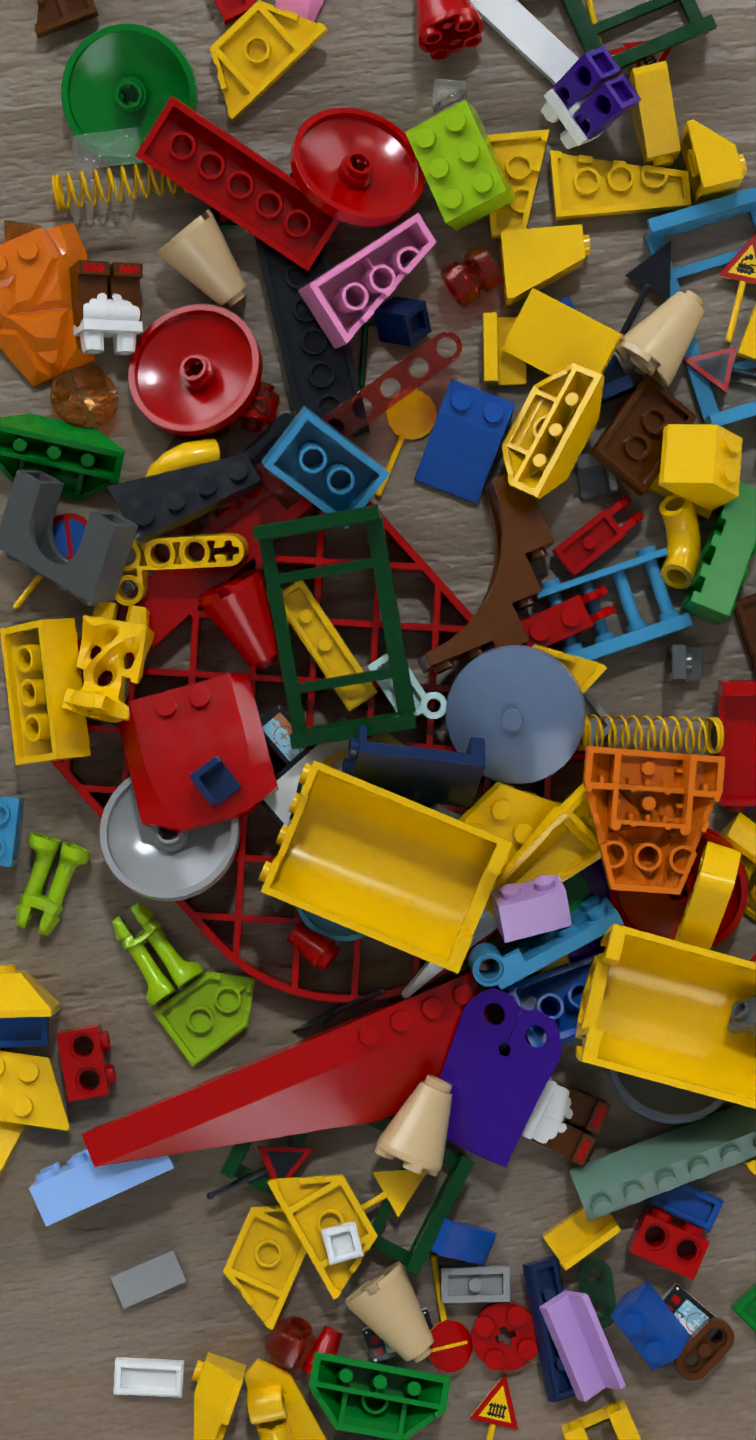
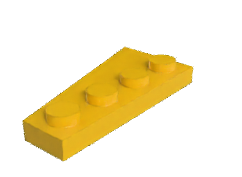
[549,150,692,220]

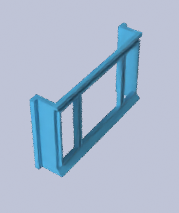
[644,187,756,426]

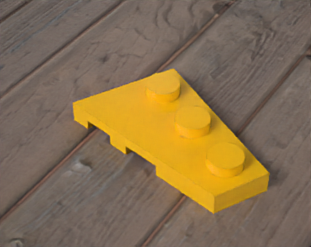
[488,129,550,239]

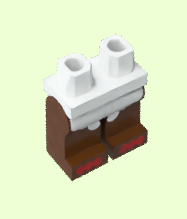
[69,260,143,355]
[521,1077,611,1167]

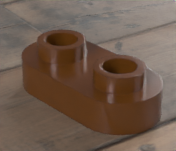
[674,1318,734,1381]

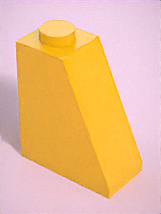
[628,61,681,167]
[499,224,590,307]

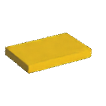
[501,287,623,375]

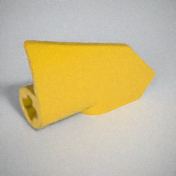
[244,1358,328,1440]

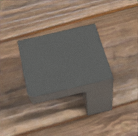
[575,453,617,499]

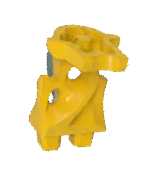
[62,602,155,723]

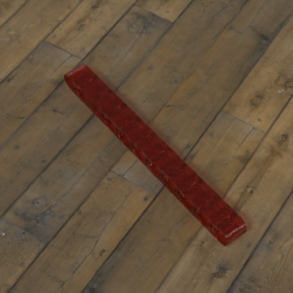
[155,332,462,562]

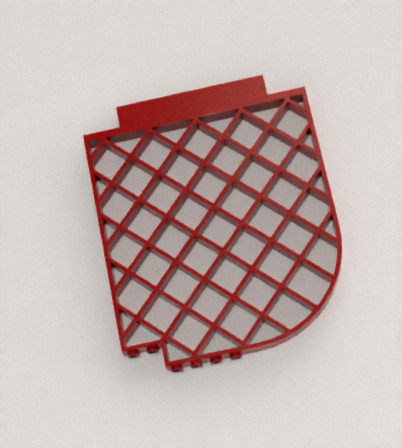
[51,483,585,1003]

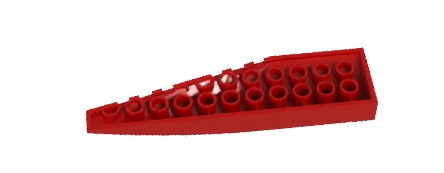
[81,972,490,1167]

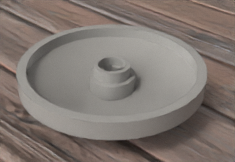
[100,776,240,901]

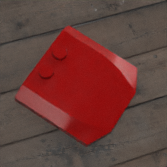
[118,673,279,833]

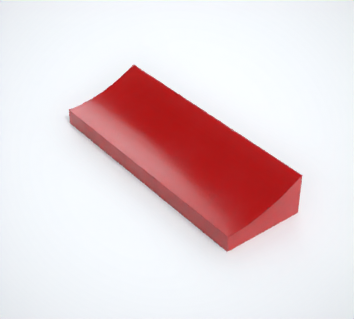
[135,96,341,271]

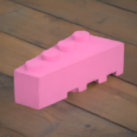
[298,213,436,349]

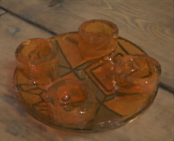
[50,364,118,428]

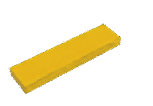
[282,580,378,712]

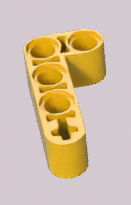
[115,533,249,606]
[674,841,741,950]

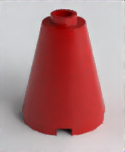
[198,568,278,669]

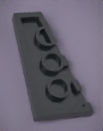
[107,454,263,547]

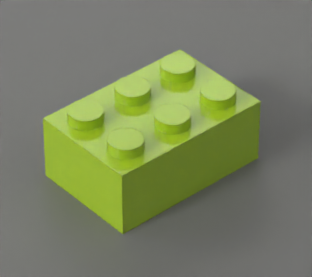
[405,99,516,231]

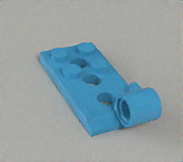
[468,894,624,990]

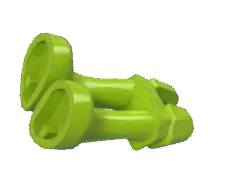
[16,832,92,936]
[112,903,205,1008]

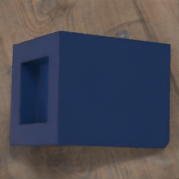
[374,297,432,346]
[601,355,635,405]
[189,755,242,809]

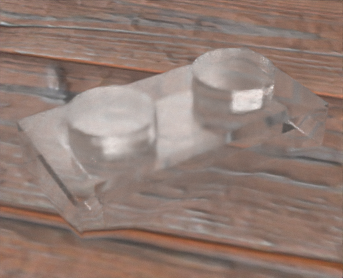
[70,127,143,171]

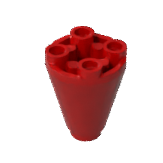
[416,0,483,60]

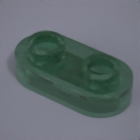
[577,1257,616,1329]

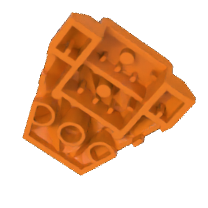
[0,223,97,388]
[583,746,725,895]

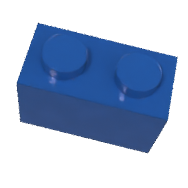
[611,1281,690,1371]

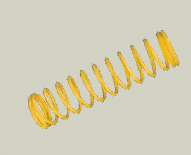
[52,163,189,212]
[577,714,724,754]

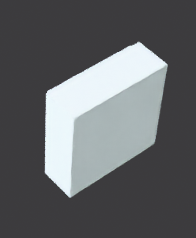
[321,1220,364,1265]

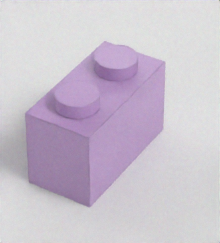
[491,874,572,943]

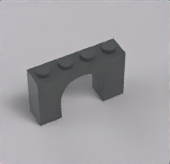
[0,470,138,606]

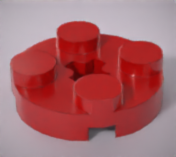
[471,1300,538,1371]

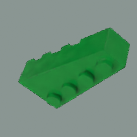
[680,482,756,625]

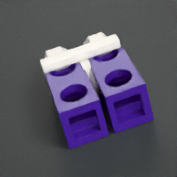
[541,46,641,149]

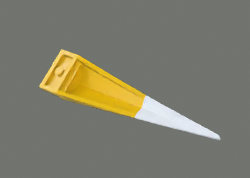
[401,783,602,998]

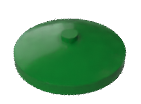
[61,24,198,165]

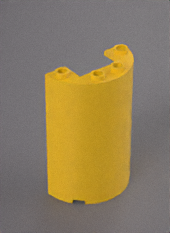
[258,760,513,974]
[575,924,756,1109]

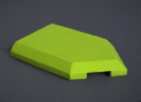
[153,971,256,1067]

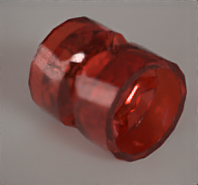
[440,245,504,308]

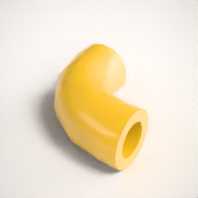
[145,438,220,477]
[659,494,701,589]

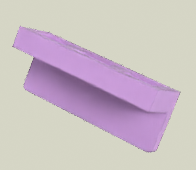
[539,1290,626,1402]

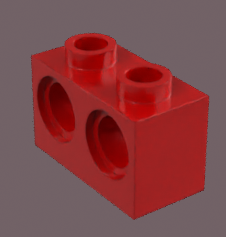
[56,1023,117,1102]
[627,1207,710,1280]

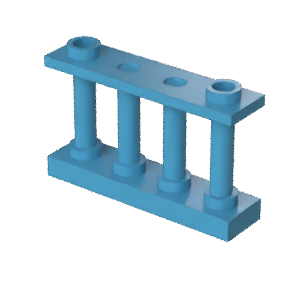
[535,545,693,661]

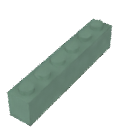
[569,1105,756,1221]

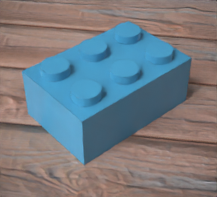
[262,406,389,529]

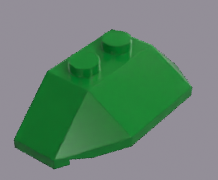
[0,413,125,500]
[308,1351,451,1440]

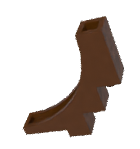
[418,473,555,674]

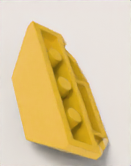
[502,362,605,499]

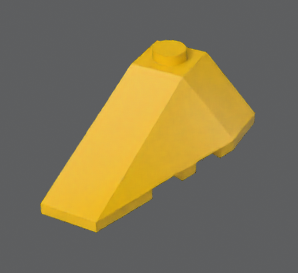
[191,1352,247,1440]

